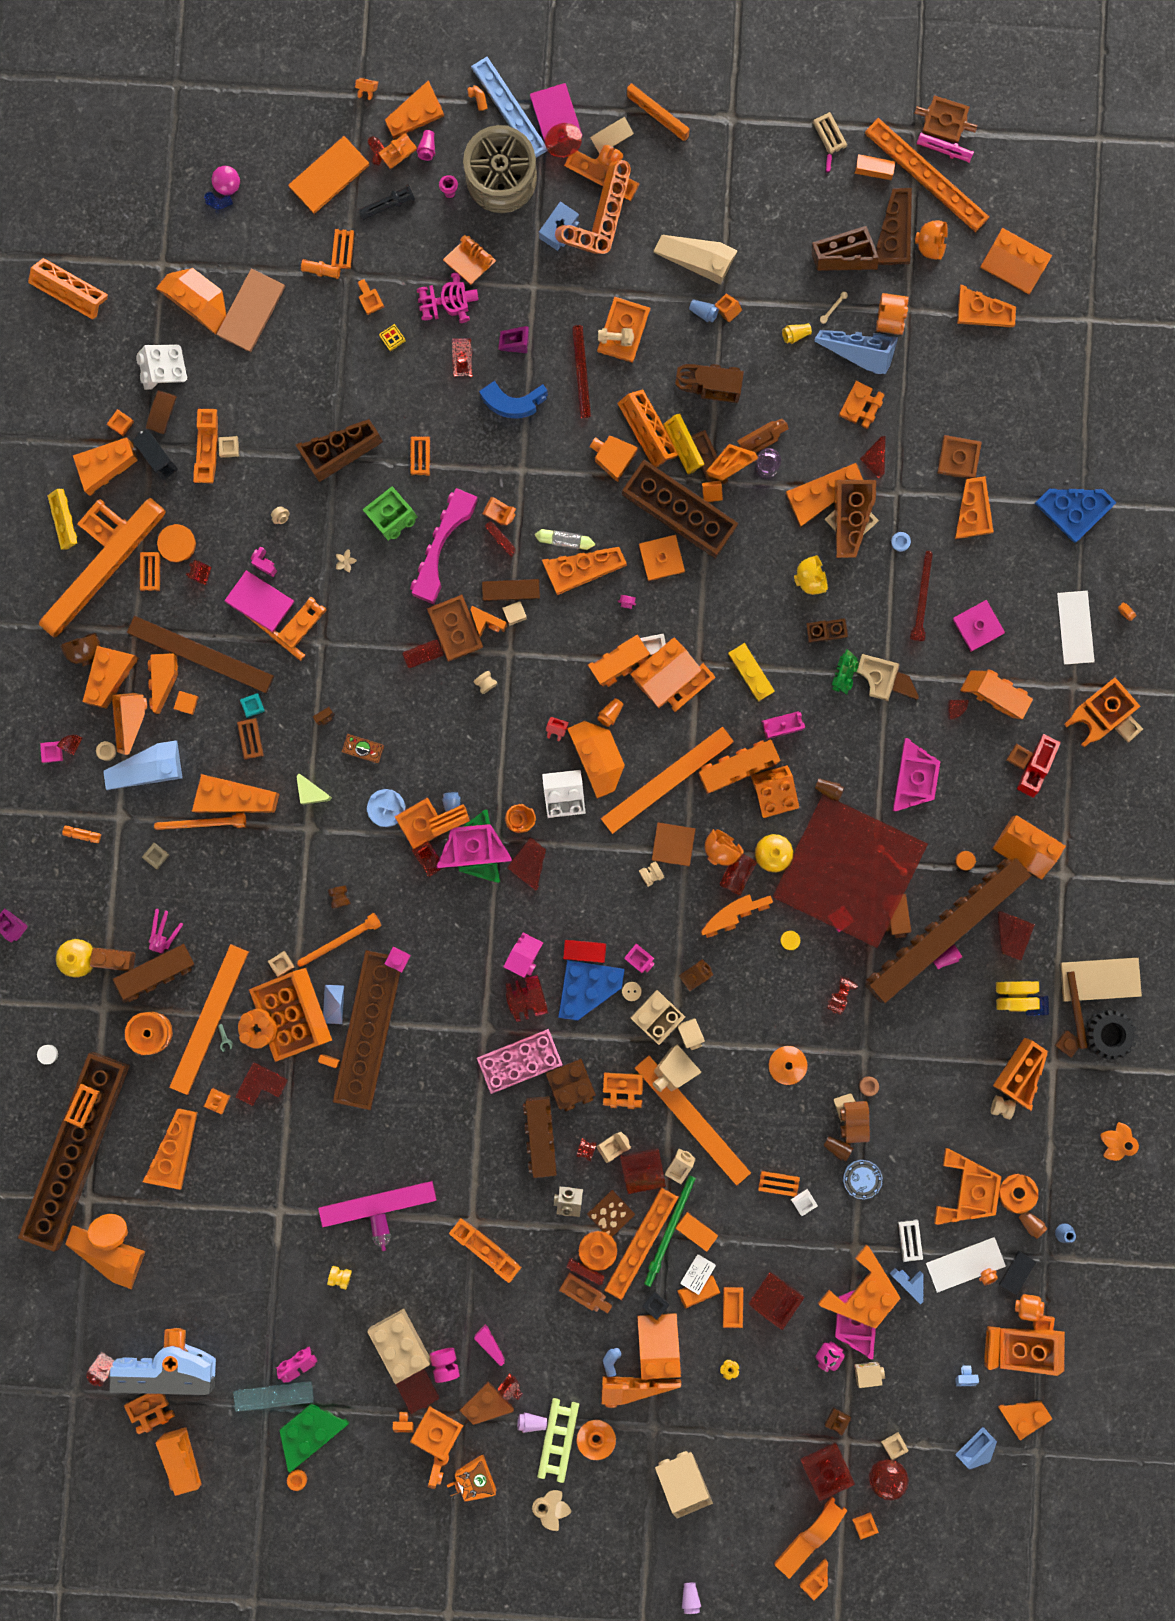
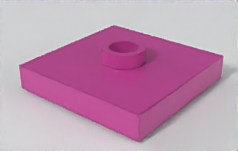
[953,600,1005,652]

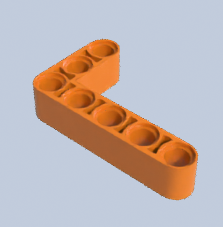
[555,160,631,254]

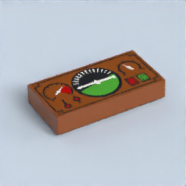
[342,734,384,764]

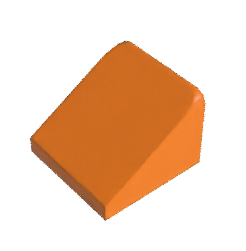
[715,293,742,322]

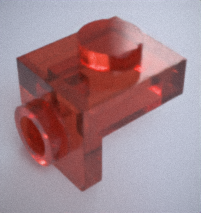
[86,1352,114,1387]

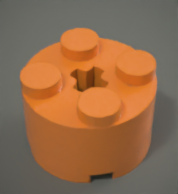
[876,293,909,335]

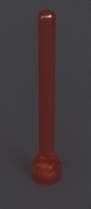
[910,551,933,641]

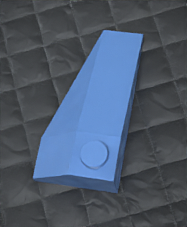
[815,330,898,374]

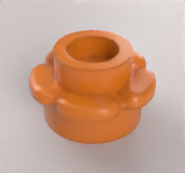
[979,1268,998,1286]

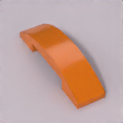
[193,409,218,483]
[449,1218,522,1283]

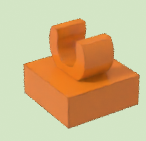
[355,78,378,100]
[204,1088,230,1114]
[393,1412,414,1433]

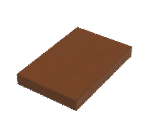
[427,595,483,662]

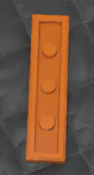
[627,83,690,141]

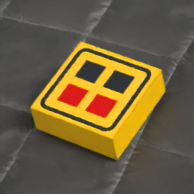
[379,324,406,351]

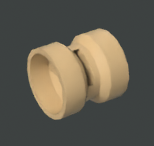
[639,861,665,887]
[991,1095,1016,1120]

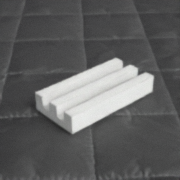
[898,1220,923,1262]

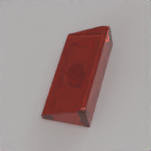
[402,639,444,668]
[720,854,757,896]

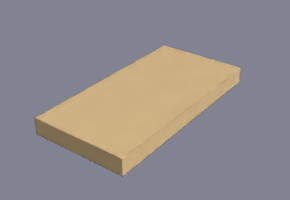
[1060,958,1142,1001]

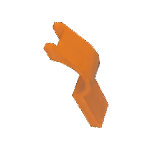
[774,1497,847,1579]

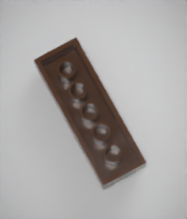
[622,460,739,559]

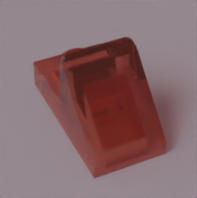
[452,338,473,376]

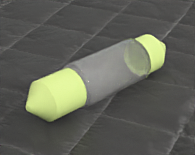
[535,529,595,550]

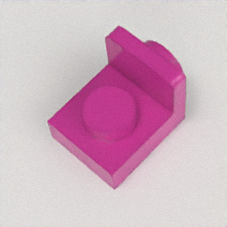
[251,547,277,577]

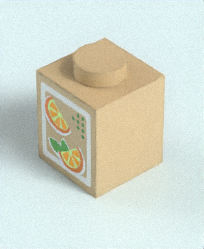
[854,1362,885,1388]

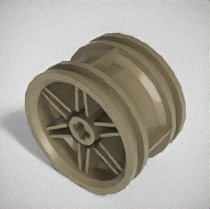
[463,125,537,213]

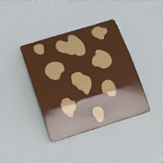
[587,1190,635,1237]

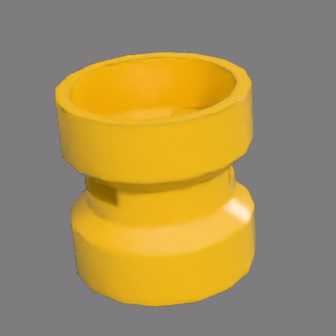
[327,1266,352,1290]

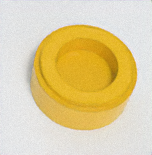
[780,931,800,950]

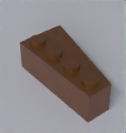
[523,1096,557,1178]

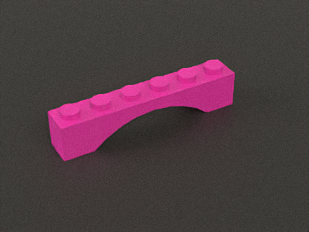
[410,488,478,604]

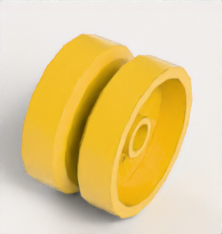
[996,981,1040,1011]

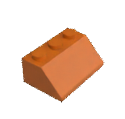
[980,228,1052,294]
[631,637,702,708]
[992,815,1066,879]

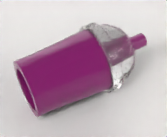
[370,1213,391,1251]

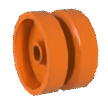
[125,1012,173,1055]

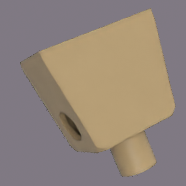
[653,1044,701,1092]

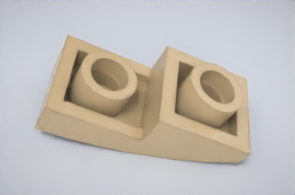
[590,117,634,154]

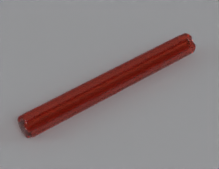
[573,325,591,418]

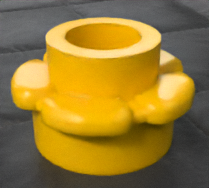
[720,1360,739,1380]

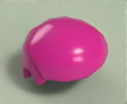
[211,166,240,196]

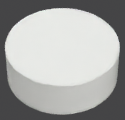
[37,1045,58,1064]

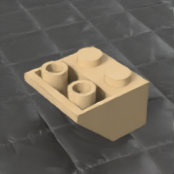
[630,990,685,1045]

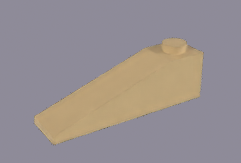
[653,235,737,285]

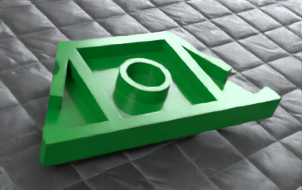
[458,810,500,883]
[279,1404,349,1473]

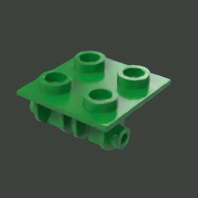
[831,649,859,695]

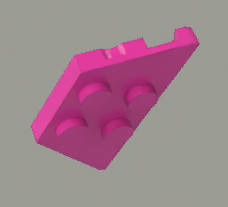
[893,738,940,811]
[437,824,512,868]
[835,1290,876,1359]

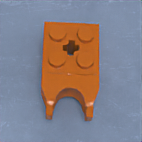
[1064,677,1141,747]

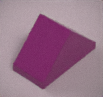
[498,326,530,353]

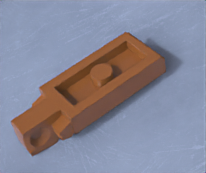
[737,418,789,453]
[559,1273,612,1313]

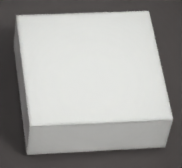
[791,1189,818,1216]

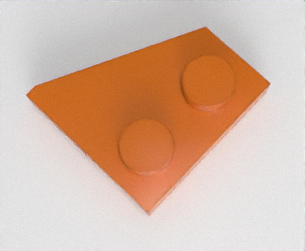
[998,1401,1052,1440]

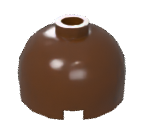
[60,633,100,666]

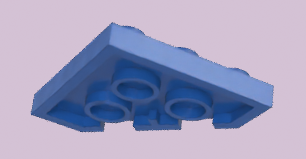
[1034,489,1116,543]
[559,960,625,1020]

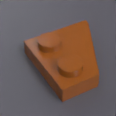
[460,1382,514,1425]

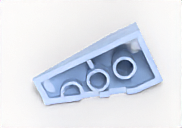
[104,741,182,790]

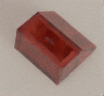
[620,1148,666,1194]
[748,1272,805,1330]

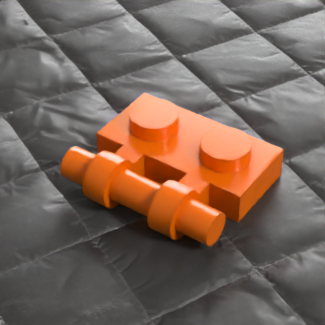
[839,381,885,429]
[603,1072,643,1109]
[124,1393,175,1434]

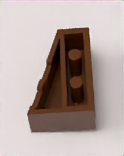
[811,226,879,271]

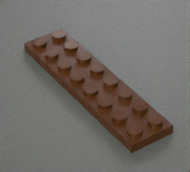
[333,950,401,1110]

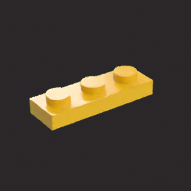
[664,414,704,474]
[47,489,77,550]
[728,643,775,702]

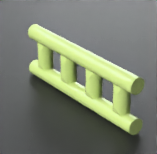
[537,1398,579,1483]

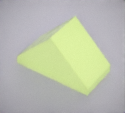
[297,774,332,805]

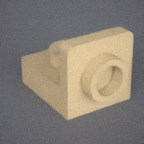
[665,1149,695,1184]

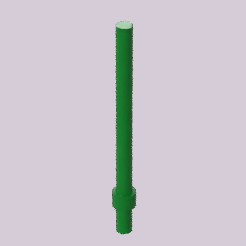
[644,1175,696,1287]

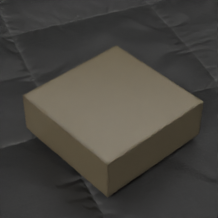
[142,843,170,870]

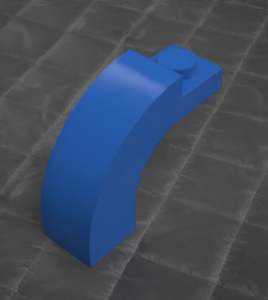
[479,381,548,419]

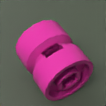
[429,1348,460,1383]

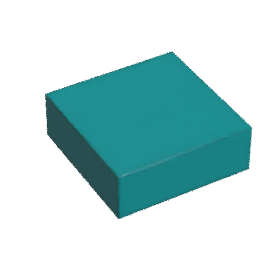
[240,693,265,718]

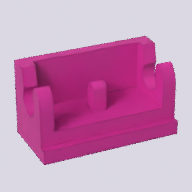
[762,711,805,740]

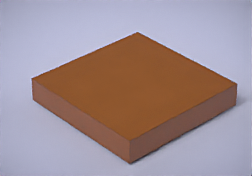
[937,435,982,479]
[652,822,696,866]

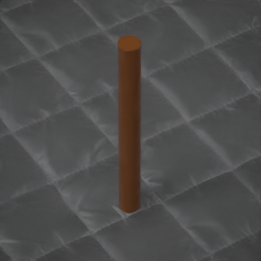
[1067,971,1088,1049]

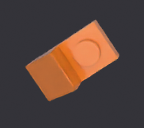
[471,606,507,637]

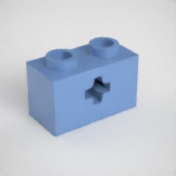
[539,202,580,251]

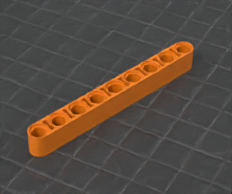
[39,498,166,638]

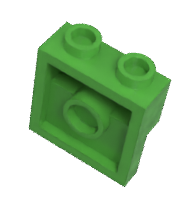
[363,486,418,541]

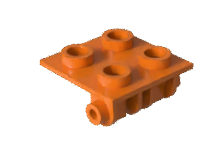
[443,235,496,285]

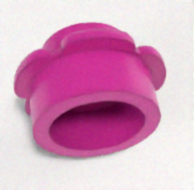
[618,595,636,609]

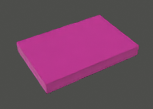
[530,83,582,148]
[225,570,294,633]

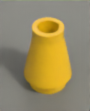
[782,323,812,344]

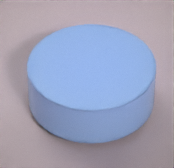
[891,532,911,552]

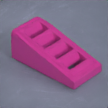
[474,1324,505,1366]

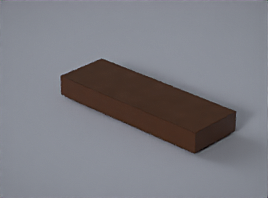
[691,430,728,485]
[482,579,540,601]

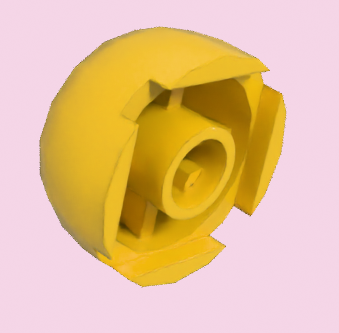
[794,555,828,595]
[755,834,793,873]
[55,939,93,977]

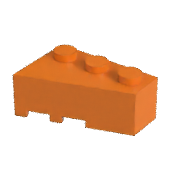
[73,437,138,496]

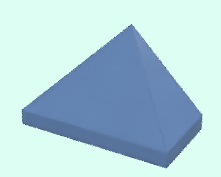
[323,985,344,1024]
[956,1427,997,1469]

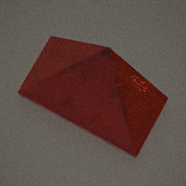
[860,436,886,478]

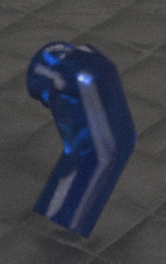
[204,192,233,210]

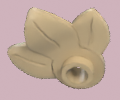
[532,1490,571,1531]

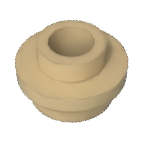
[271,506,290,524]

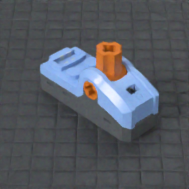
[109,1328,216,1395]

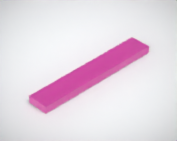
[318,1181,437,1227]

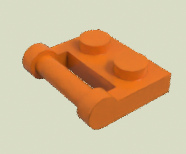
[78,499,127,547]

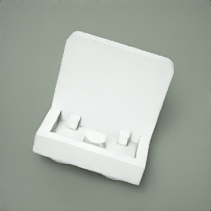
[136,345,187,390]

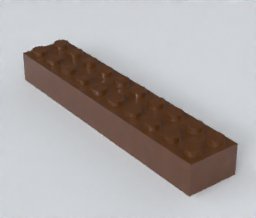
[865,858,1032,1003]
[18,1052,130,1252]

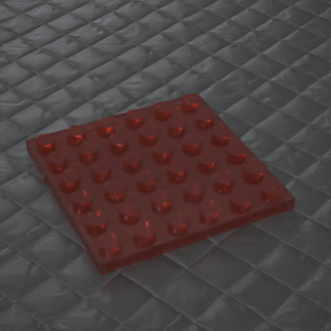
[773,794,928,948]

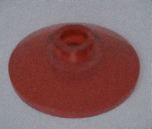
[545,123,582,157]

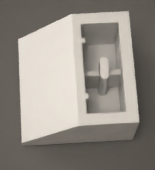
[542,770,586,818]

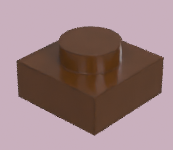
[313,707,335,725]
[1054,1030,1080,1057]

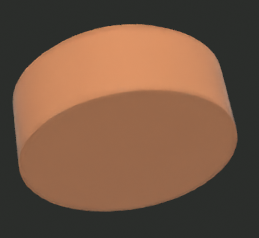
[859,1076,879,1096]

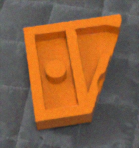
[706,444,758,481]

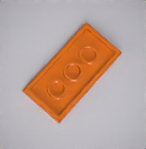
[288,136,370,214]

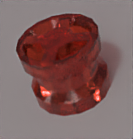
[576,1138,596,1161]

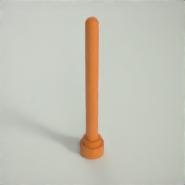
[154,812,246,830]
[297,913,382,967]

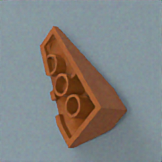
[835,480,876,558]

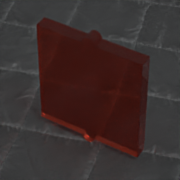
[396,1368,440,1414]

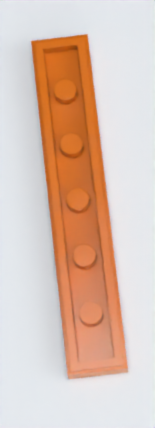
[605,1187,679,1300]

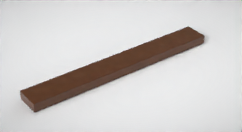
[127,616,274,694]

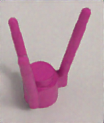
[149,909,183,953]

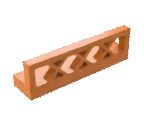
[28,258,108,319]
[617,390,678,468]

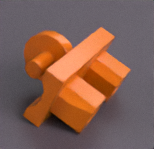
[379,133,417,169]

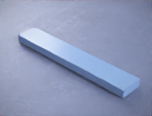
[471,57,548,158]

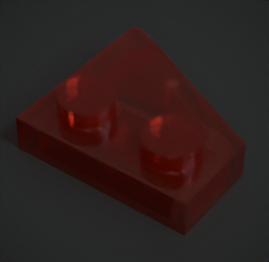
[507,837,546,890]
[998,911,1035,961]

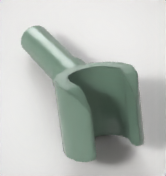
[218,1024,233,1052]

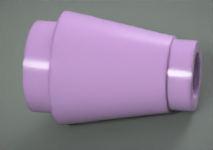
[517,1412,547,1433]
[682,1583,701,1614]

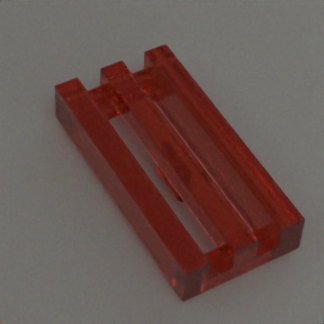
[485,521,516,557]
[567,1258,605,1285]

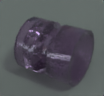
[755,448,781,479]

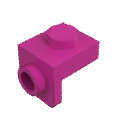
[624,944,654,973]

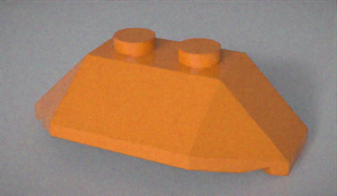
[156,268,226,334]
[567,721,625,798]

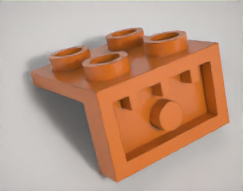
[751,765,799,818]

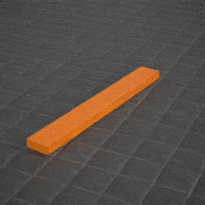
[865,118,989,232]
[601,727,734,834]
[169,944,249,1095]
[635,1055,751,1186]

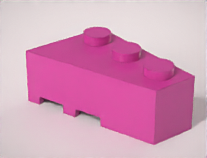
[504,933,543,978]

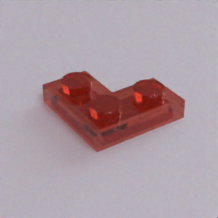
[236,1062,288,1106]

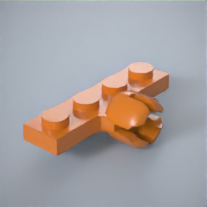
[564,145,639,201]

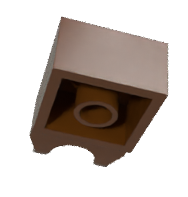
[675,364,744,404]

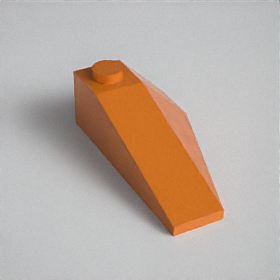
[65,1225,145,1289]
[602,1376,681,1408]

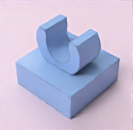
[955,1366,979,1386]

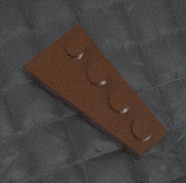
[295,419,383,482]
[113,944,194,1003]

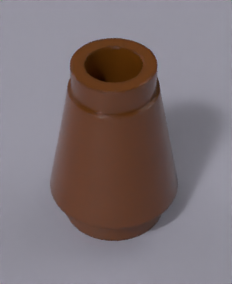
[815,778,845,801]
[824,1136,854,1162]

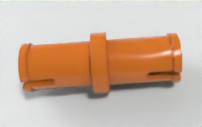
[301,259,341,279]

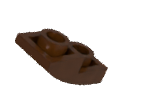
[146,390,177,434]
[806,618,848,643]

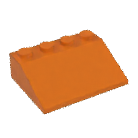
[249,968,332,1062]

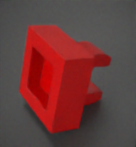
[546,717,569,741]

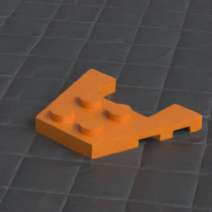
[934,1148,1001,1225]
[818,1245,901,1329]

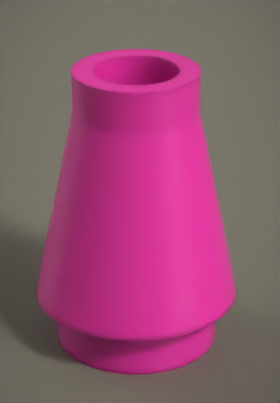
[417,130,435,161]
[439,175,458,198]
[933,944,962,969]

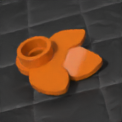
[1100,1122,1139,1161]

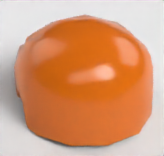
[505,804,536,833]

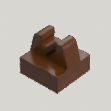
[824,1407,851,1436]

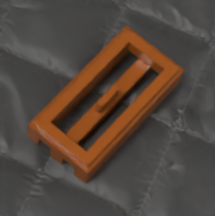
[237,718,264,760]

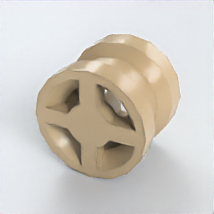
[473,671,498,694]

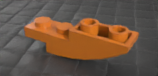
[701,895,773,938]

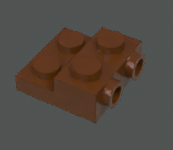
[546,1058,596,1112]

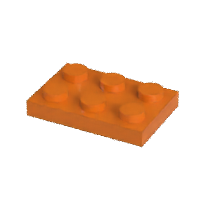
[597,297,650,363]

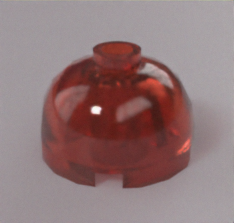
[869,1459,909,1501]

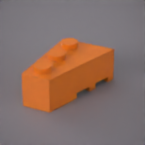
[588,635,651,687]
[83,646,139,709]
[960,669,1033,719]
[993,1038,1048,1111]
[156,1427,201,1496]

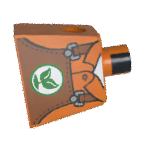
[447,1455,497,1501]

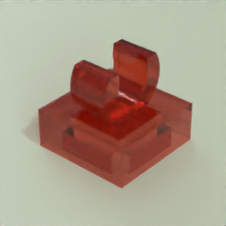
[186,560,212,585]
[498,1374,523,1401]

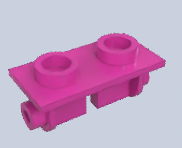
[276,1347,318,1383]

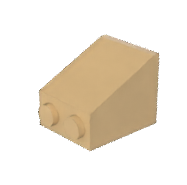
[655,1451,713,1519]

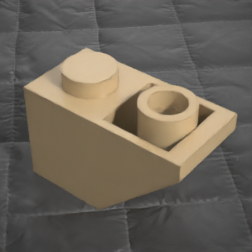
[677,1018,705,1050]

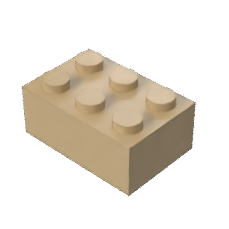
[367,1309,431,1384]

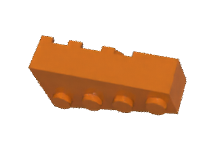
[698,740,781,794]

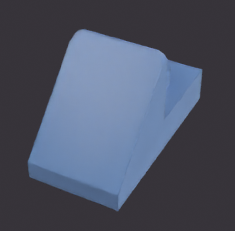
[890,1268,923,1304]

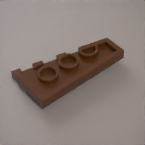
[876,188,912,265]

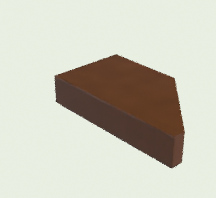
[892,672,919,700]

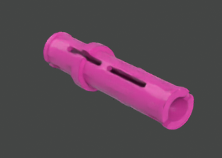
[917,132,974,163]

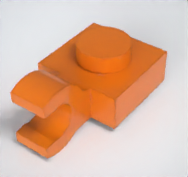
[358,279,384,315]
[428,1455,449,1489]

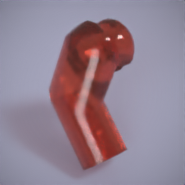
[368,136,385,166]

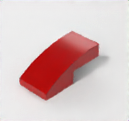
[563,940,606,963]

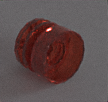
[506,975,548,1022]

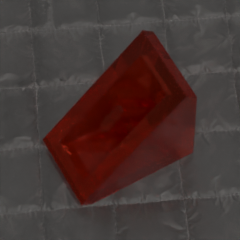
[412,841,443,877]

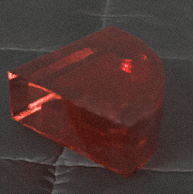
[949,700,969,720]
[57,734,82,755]

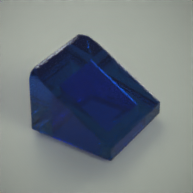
[1026,996,1049,1015]

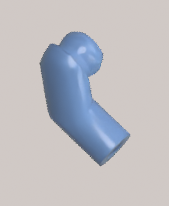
[603,1348,621,1377]

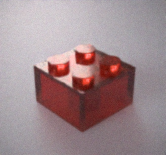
[801,1442,855,1501]

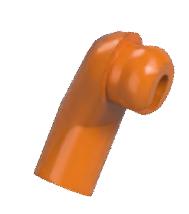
[467,85,488,111]

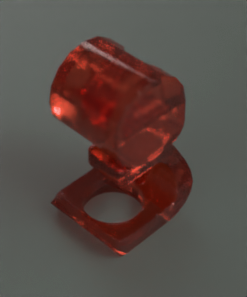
[826,976,858,1015]

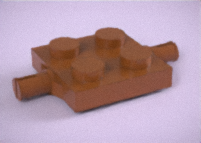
[914,95,978,144]

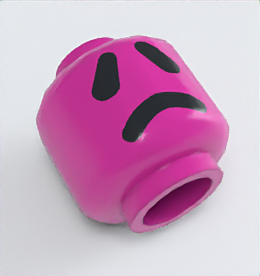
[816,1341,845,1372]

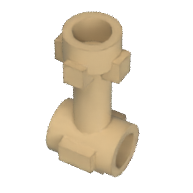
[598,328,634,346]

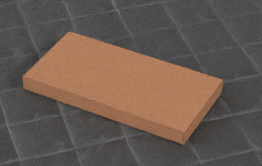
[217,268,285,353]

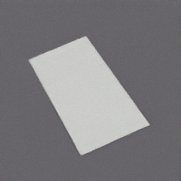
[1057,591,1094,664]
[926,1237,1006,1293]

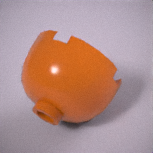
[915,220,948,260]
[705,829,744,866]

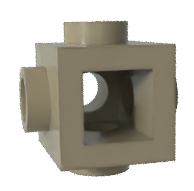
[554,1187,583,1217]

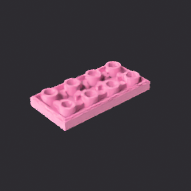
[477,1029,563,1094]

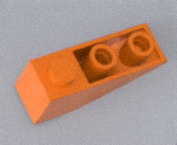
[148,654,178,714]

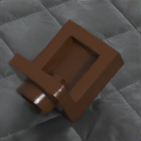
[679,959,713,991]

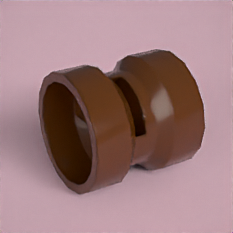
[328,885,350,909]

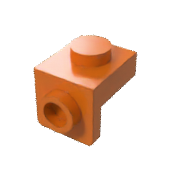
[482,497,516,525]

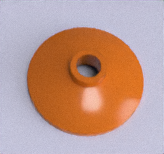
[769,1046,807,1085]
[577,1420,616,1460]

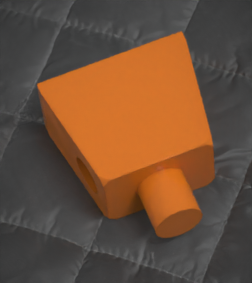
[590,436,638,482]

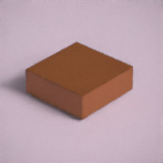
[1006,744,1033,770]

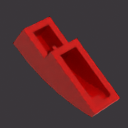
[1016,734,1061,798]

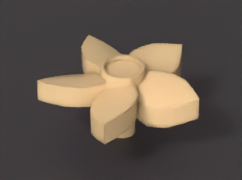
[336,550,357,573]

